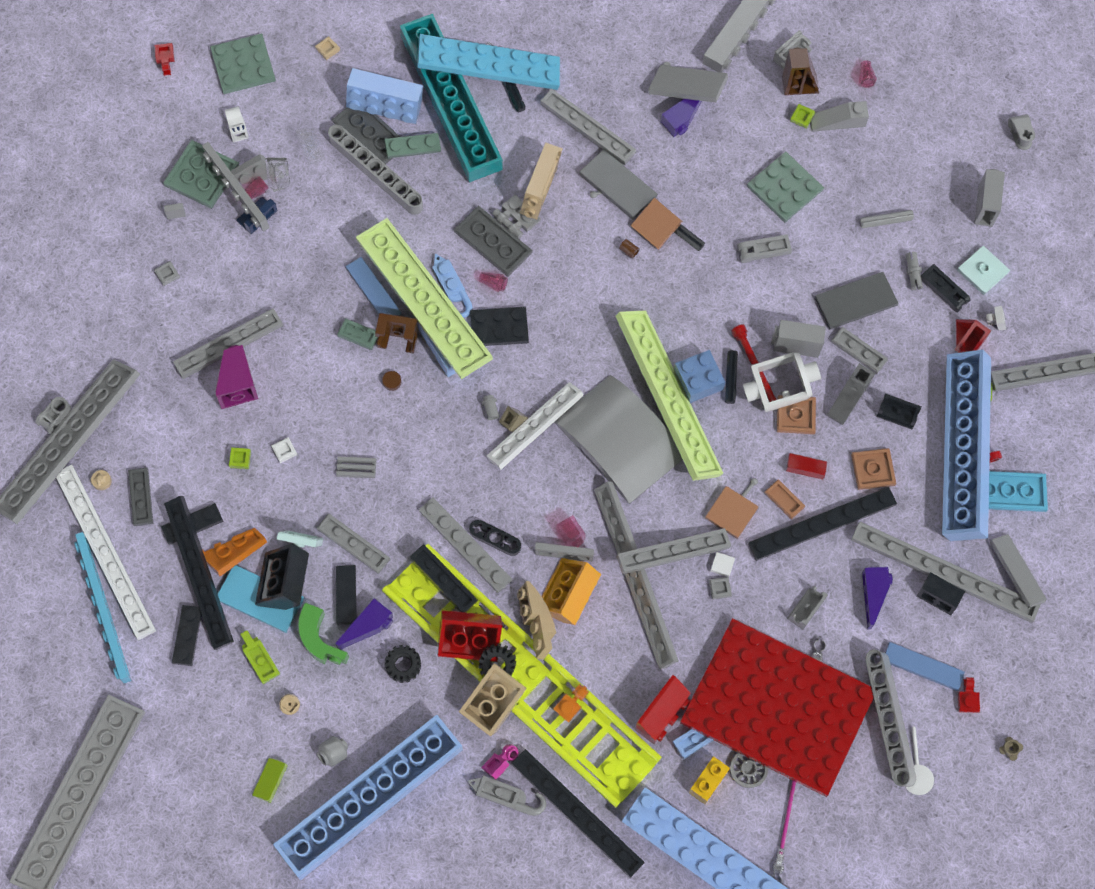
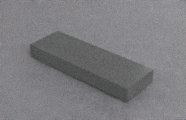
[128,467,154,526]

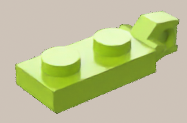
[240,630,280,685]

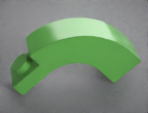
[299,603,349,665]

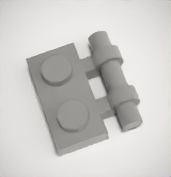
[493,195,541,238]

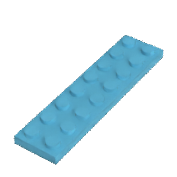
[417,34,560,90]

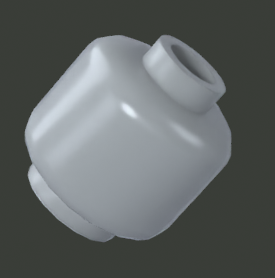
[317,736,348,767]

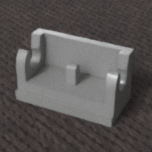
[773,30,812,69]
[787,586,828,630]

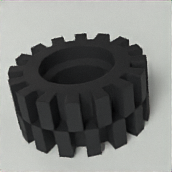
[479,643,516,676]
[385,645,421,683]

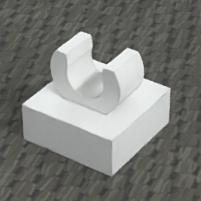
[986,306,1006,330]

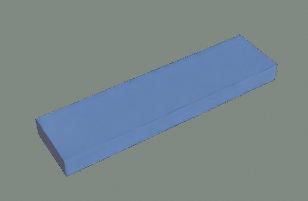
[346,257,402,316]
[885,642,965,691]

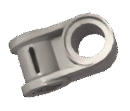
[1008,114,1035,150]
[35,397,72,435]

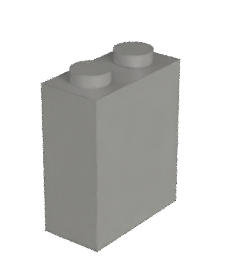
[974,169,1005,227]
[771,320,826,358]

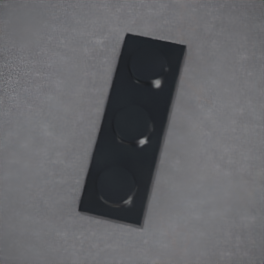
[161,503,224,545]
[172,605,202,666]

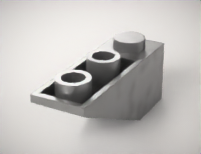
[827,363,875,425]

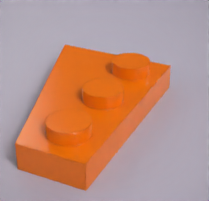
[202,528,267,576]

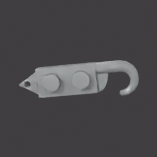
[468,775,546,816]

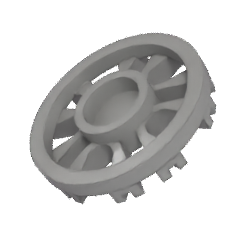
[730,753,768,788]

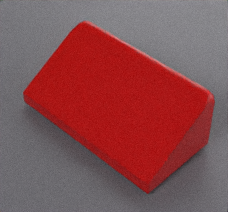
[786,453,827,480]

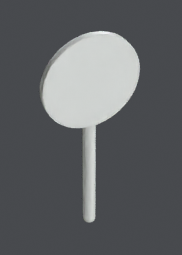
[903,726,934,795]

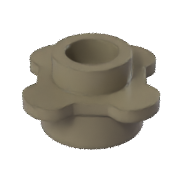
[999,737,1023,761]

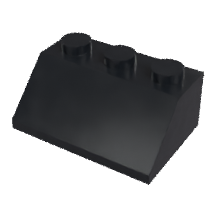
[255,543,309,610]

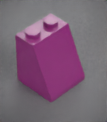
[216,345,259,409]

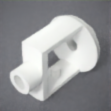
[743,352,821,413]

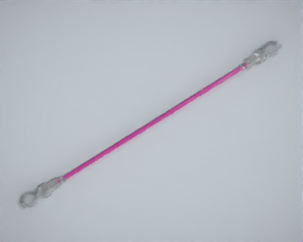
[771,637,826,884]

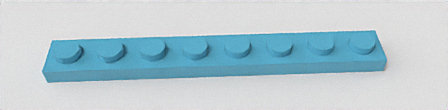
[74,532,132,683]

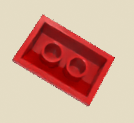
[437,610,502,662]
[635,675,691,744]

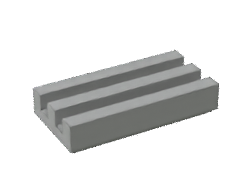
[336,457,377,478]

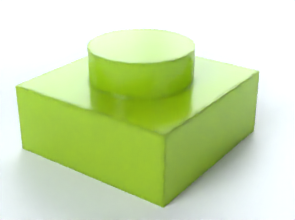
[790,104,815,129]
[229,447,251,469]

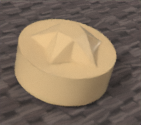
[91,470,112,490]
[279,694,300,715]

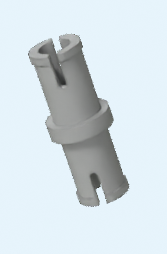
[905,252,923,290]

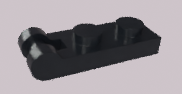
[921,264,971,313]

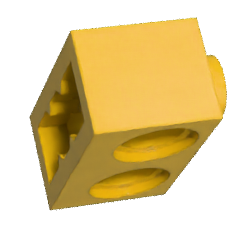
[689,756,730,805]

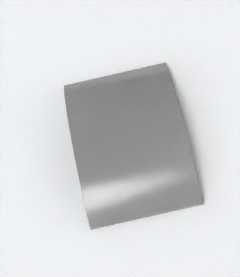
[554,375,683,504]

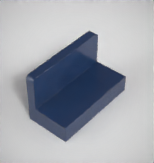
[236,197,278,235]

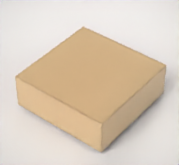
[315,36,340,61]

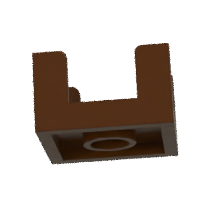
[375,313,419,354]

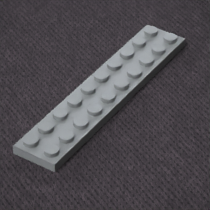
[0,359,140,524]
[9,695,145,889]

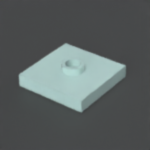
[957,246,1010,295]
[277,530,323,547]

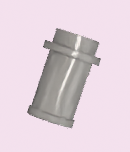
[482,395,499,421]

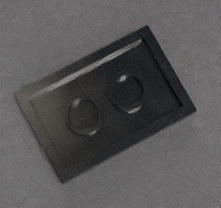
[470,306,529,346]

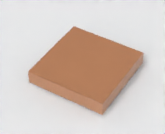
[631,198,683,250]
[777,395,816,435]
[851,448,896,490]
[705,486,759,539]

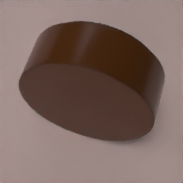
[382,371,402,391]

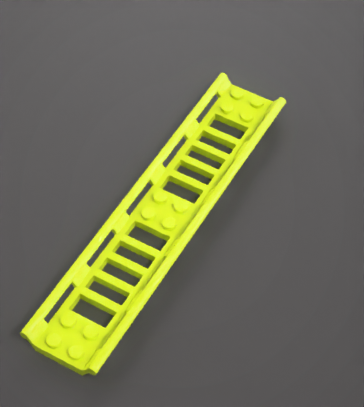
[382,544,662,808]

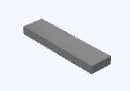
[317,514,390,574]
[990,534,1047,608]

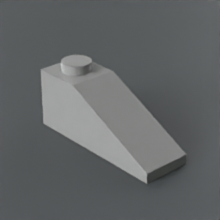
[811,101,869,132]

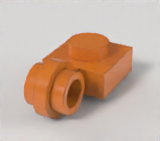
[554,684,589,722]

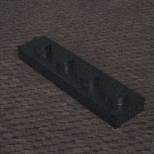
[409,544,478,612]

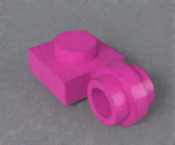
[481,744,519,780]

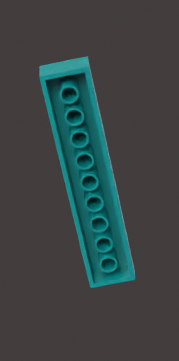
[400,14,503,183]

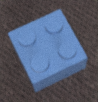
[674,350,725,403]

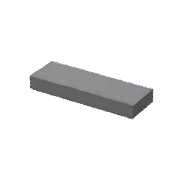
[831,327,888,374]
[535,542,594,562]

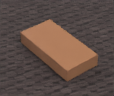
[764,479,805,520]

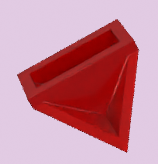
[954,319,992,353]

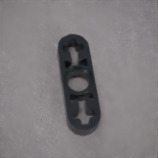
[469,520,521,556]

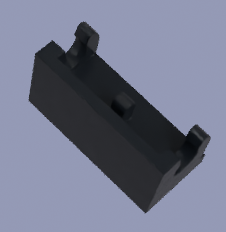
[876,393,922,430]
[916,572,965,616]

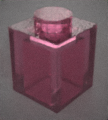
[556,515,586,547]

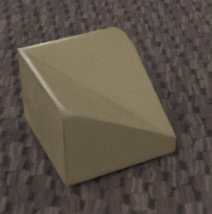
[499,406,528,432]

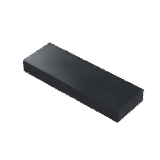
[336,565,357,625]

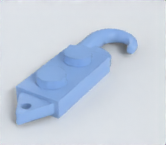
[432,254,473,318]

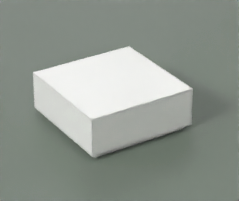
[271,437,297,463]
[710,552,735,577]

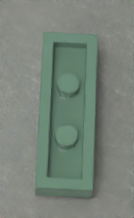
[384,133,441,159]

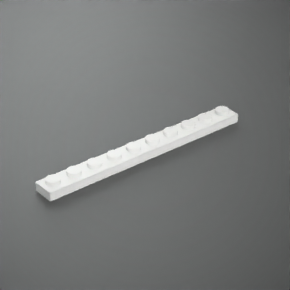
[56,465,156,641]

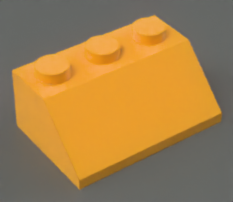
[541,558,601,625]

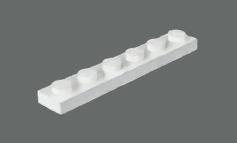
[487,382,583,470]

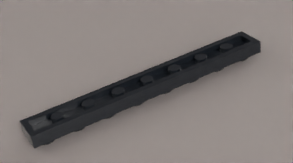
[748,487,897,561]
[164,496,234,650]
[511,749,645,879]

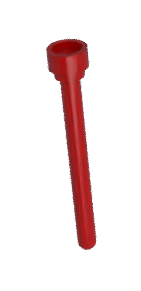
[731,324,777,402]

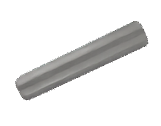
[860,210,914,228]

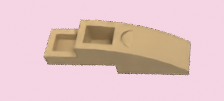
[517,581,556,660]

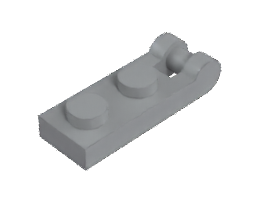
[737,234,792,263]

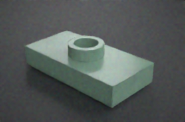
[337,318,378,350]

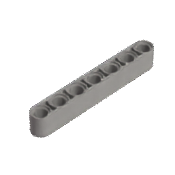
[328,125,423,215]
[866,649,916,787]

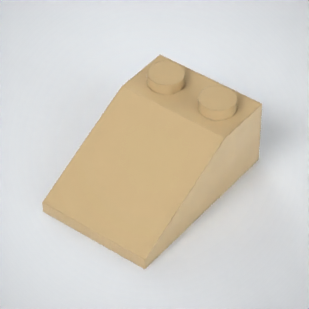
[459,663,526,737]

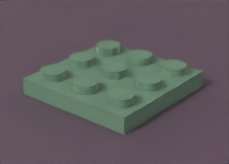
[210,33,276,94]
[164,140,240,209]
[747,152,824,223]

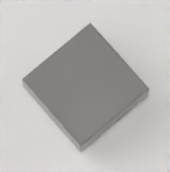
[164,203,186,219]
[154,261,180,286]
[709,577,732,600]

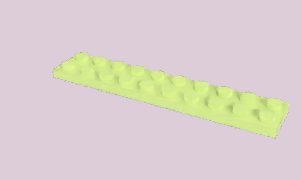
[356,218,493,379]
[615,310,723,481]

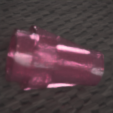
[859,60,877,88]
[245,177,269,199]
[479,272,508,292]

